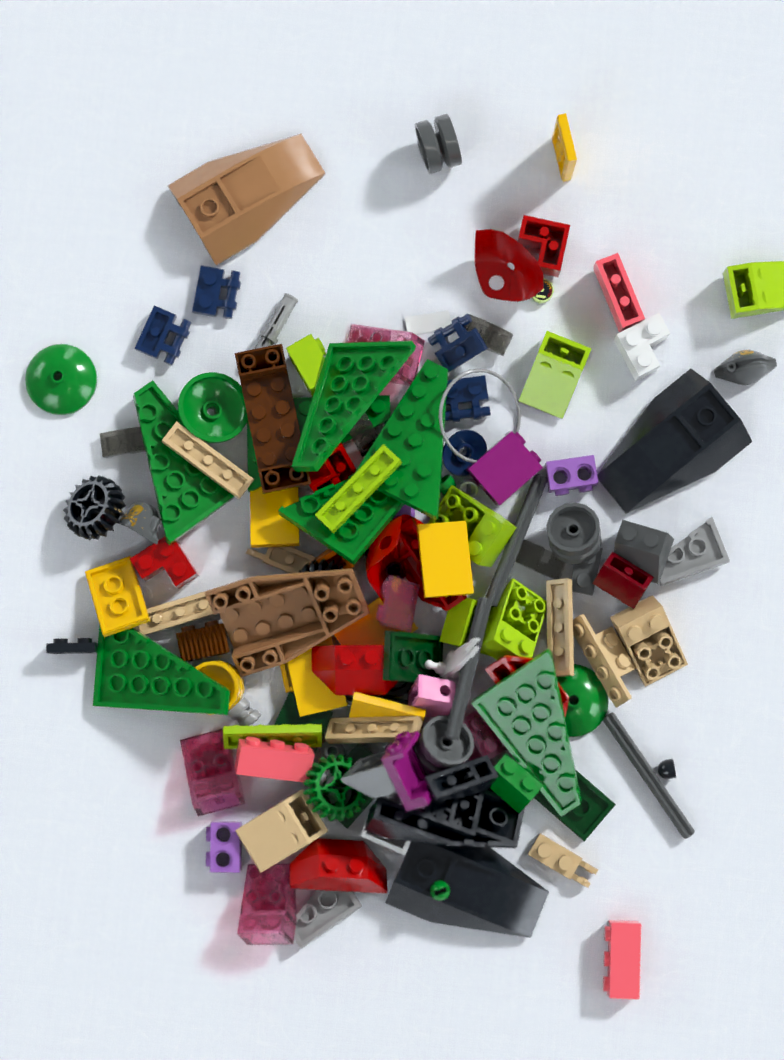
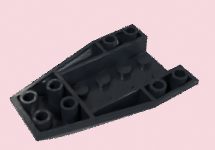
[597,369,752,513]
[385,841,549,938]

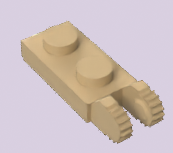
[246,547,316,574]
[528,833,598,888]

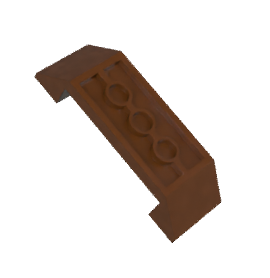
[235,344,311,494]

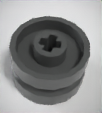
[415,114,462,174]
[546,502,602,565]
[412,715,474,776]

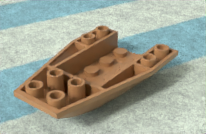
[168,134,326,266]
[205,569,370,677]

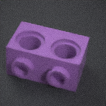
[545,455,598,496]
[206,821,242,873]

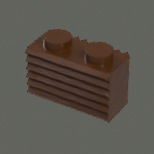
[176,620,231,662]

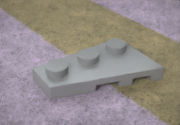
[659,517,730,586]
[287,890,362,949]

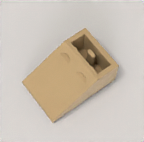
[610,595,688,687]
[235,789,328,873]

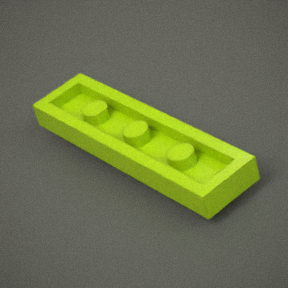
[315,444,402,533]
[223,724,322,749]

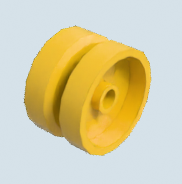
[195,661,245,715]

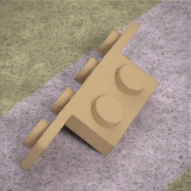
[573,614,636,708]

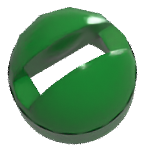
[440,474,456,495]
[430,880,450,901]

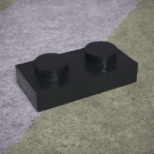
[46,638,98,654]

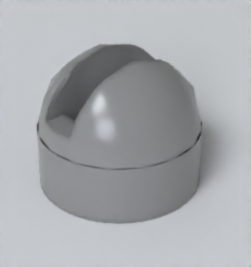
[459,478,478,498]

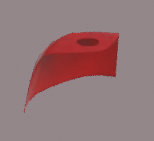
[474,229,544,302]
[365,514,412,602]

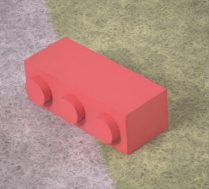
[593,253,645,333]
[234,737,314,782]
[603,920,641,999]

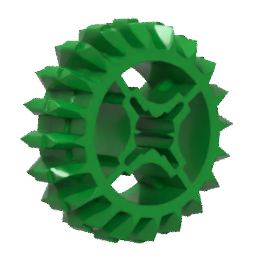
[303,754,366,822]

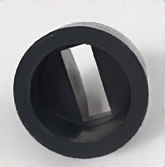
[385,562,406,583]
[658,759,676,779]

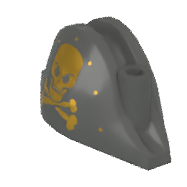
[714,350,777,385]
[118,501,161,544]

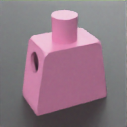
[408,675,456,717]

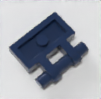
[192,265,241,319]
[135,305,192,366]
[428,314,488,373]
[445,375,491,423]

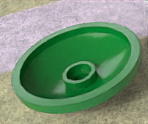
[25,344,97,415]
[178,372,248,443]
[557,664,609,737]

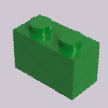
[490,753,544,814]

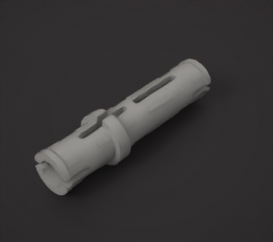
[255,293,298,349]

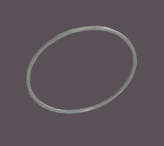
[439,369,521,463]

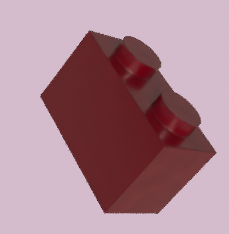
[592,551,654,609]

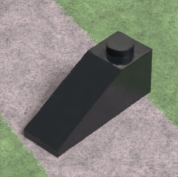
[424,755,499,801]

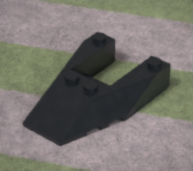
[364,743,525,848]

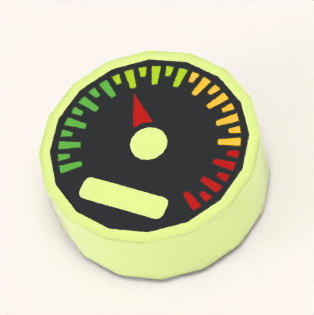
[532,278,554,303]

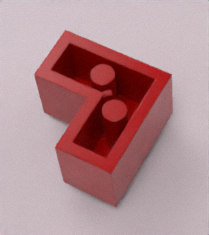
[518,215,570,277]
[309,443,357,493]
[130,536,199,588]

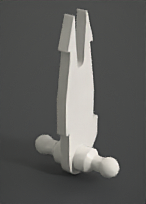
[425,638,481,679]

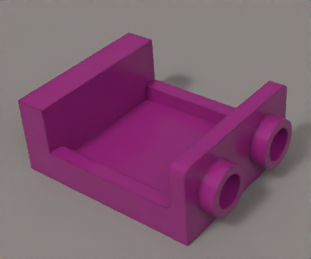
[465,431,543,506]
[381,731,433,812]

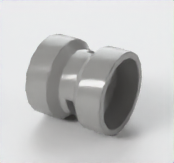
[228,697,261,726]

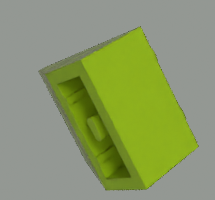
[722,261,784,319]
[518,331,592,419]
[427,485,517,567]
[481,578,547,660]

